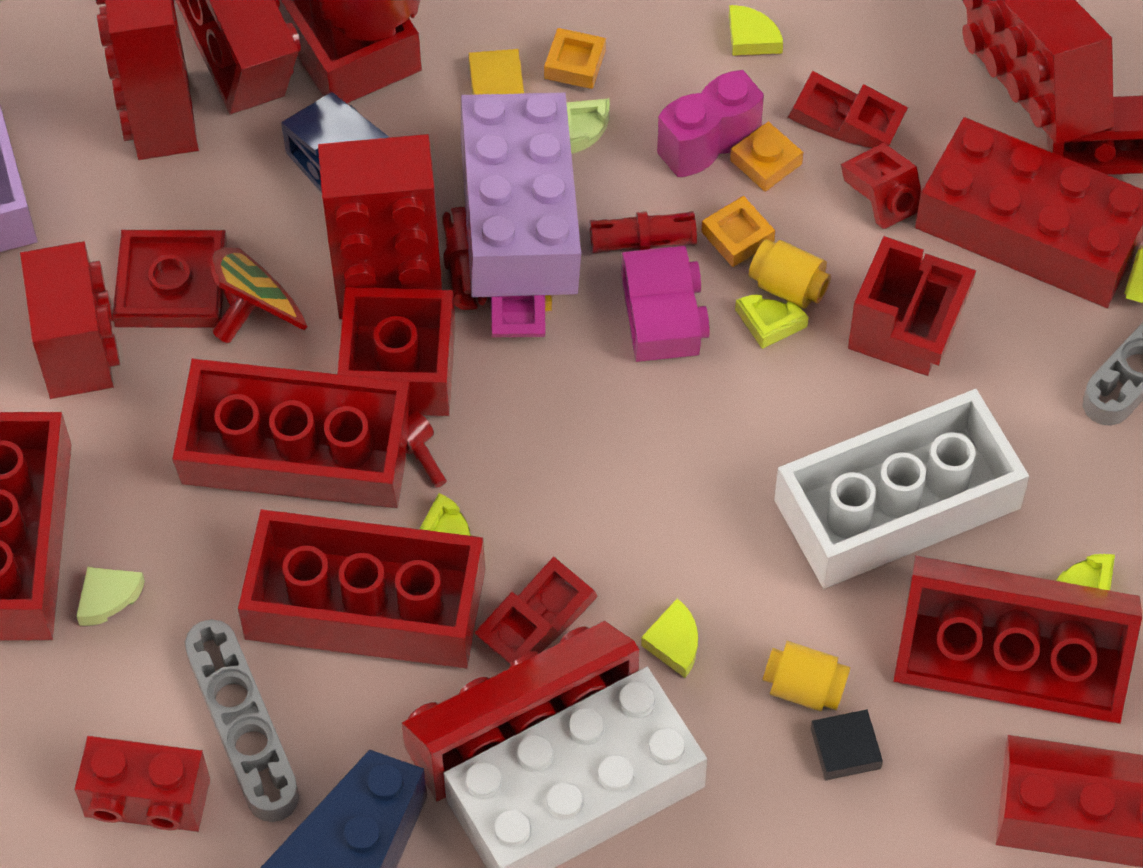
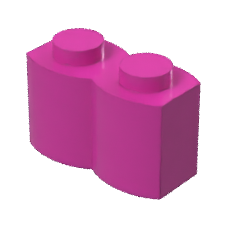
[657,70,764,177]
[621,246,710,362]

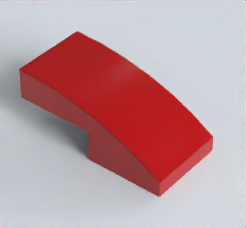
[787,70,908,148]
[475,556,598,665]

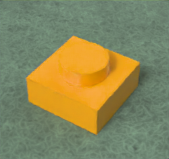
[544,28,606,89]
[730,121,804,192]
[701,195,775,267]

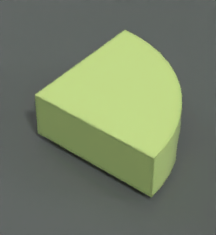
[566,98,610,154]
[76,567,145,626]

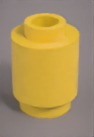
[748,239,831,309]
[762,640,851,712]

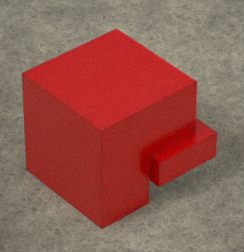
[848,236,976,376]

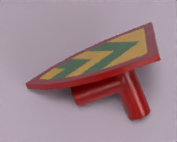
[209,247,308,343]

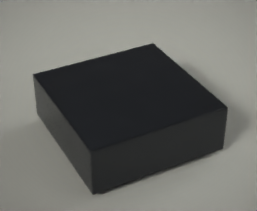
[811,709,883,781]

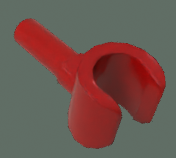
[406,411,447,488]

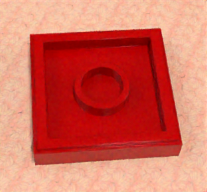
[113,230,227,328]

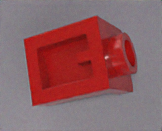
[840,143,922,229]

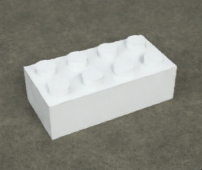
[774,389,1029,589]
[444,666,707,868]

